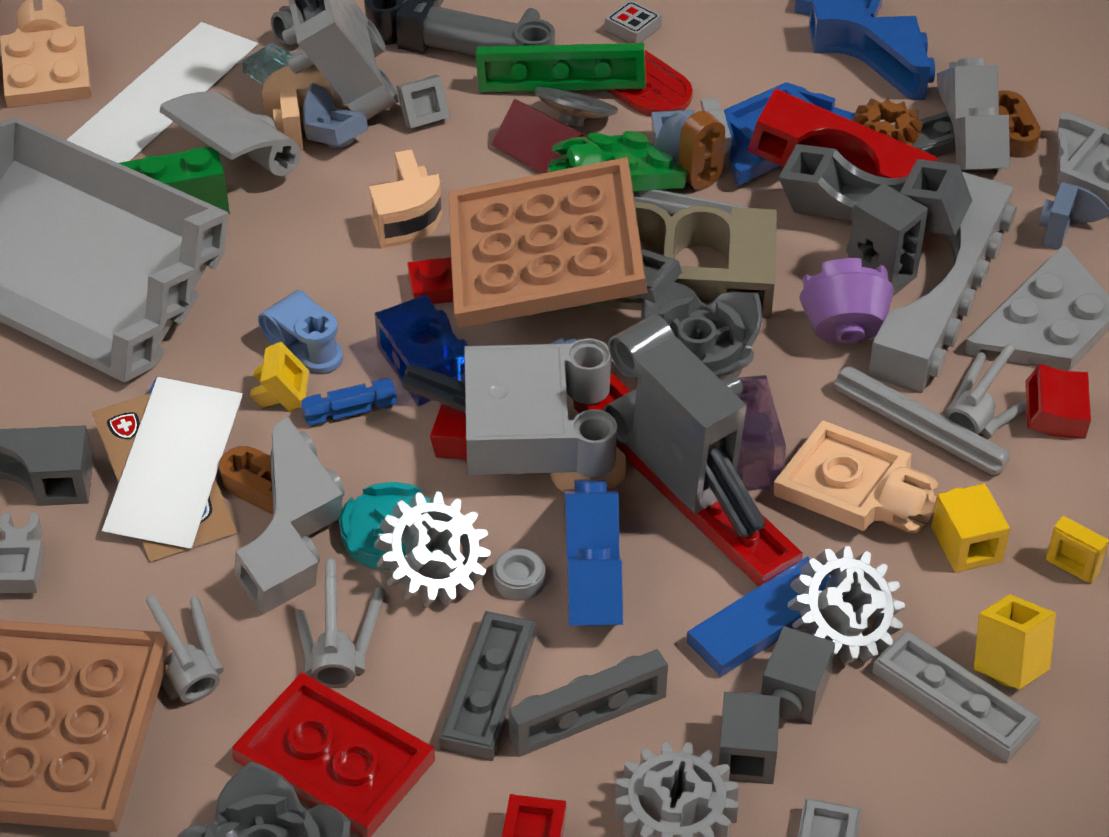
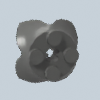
[641,282,762,380]
[177,761,351,837]

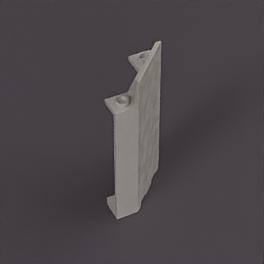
[0,117,229,383]

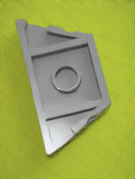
[1057,111,1109,206]
[964,246,1109,371]

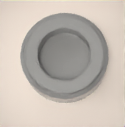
[493,549,545,601]

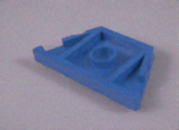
[724,82,856,185]

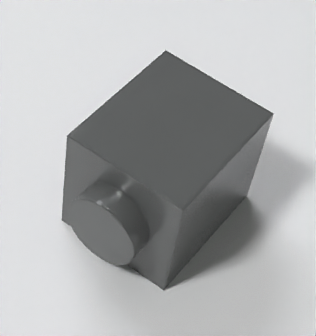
[761,626,836,724]
[718,691,780,784]

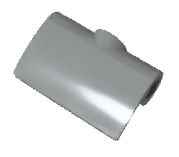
[159,91,301,176]

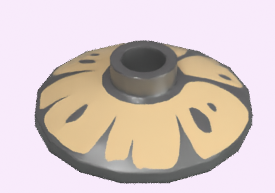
[535,87,618,127]

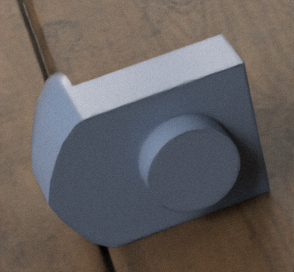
[302,83,368,148]
[651,110,695,162]
[1039,182,1109,249]

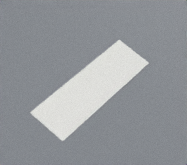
[67,22,259,163]

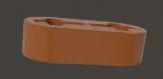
[998,90,1041,158]
[679,110,726,190]
[219,446,274,515]

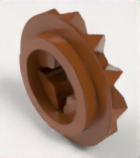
[852,97,923,146]

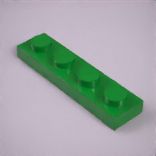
[475,43,646,92]

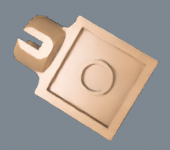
[0,0,92,108]
[774,420,938,533]

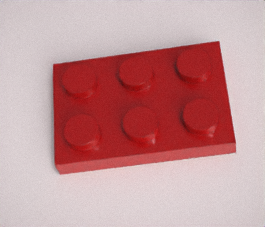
[232,672,435,837]

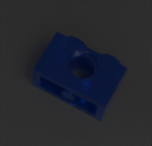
[375,295,468,406]

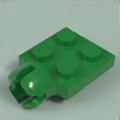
[547,131,688,191]

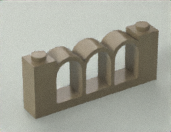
[582,202,777,318]

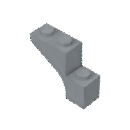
[937,58,1010,171]
[235,417,345,615]

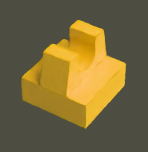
[250,341,309,411]

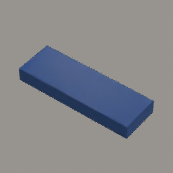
[687,556,831,677]

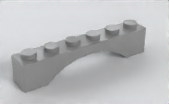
[868,172,1017,393]

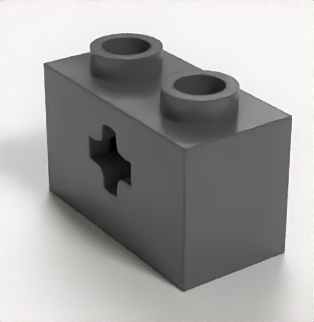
[846,183,928,296]

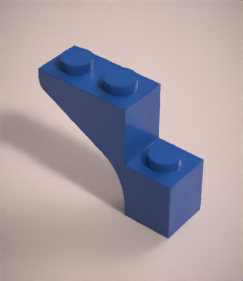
[808,0,935,100]
[564,480,623,626]

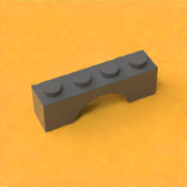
[778,144,972,236]
[0,425,94,506]

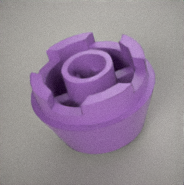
[799,258,894,344]

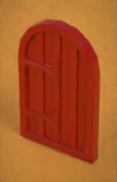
[606,42,693,116]

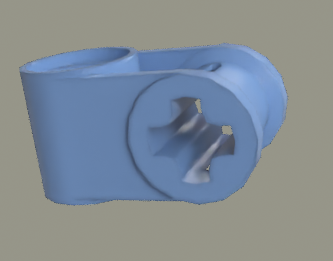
[258,290,343,374]

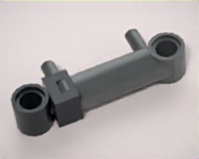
[364,0,555,57]

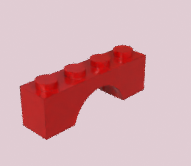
[747,88,938,178]

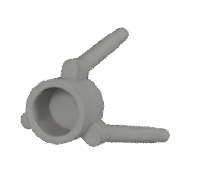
[944,343,1026,439]
[295,558,385,688]
[115,595,224,702]

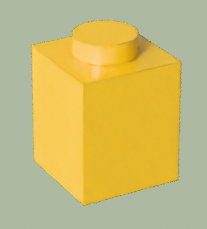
[931,483,1010,573]
[974,594,1056,690]

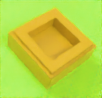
[1045,516,1109,584]

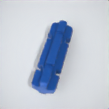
[301,378,397,426]

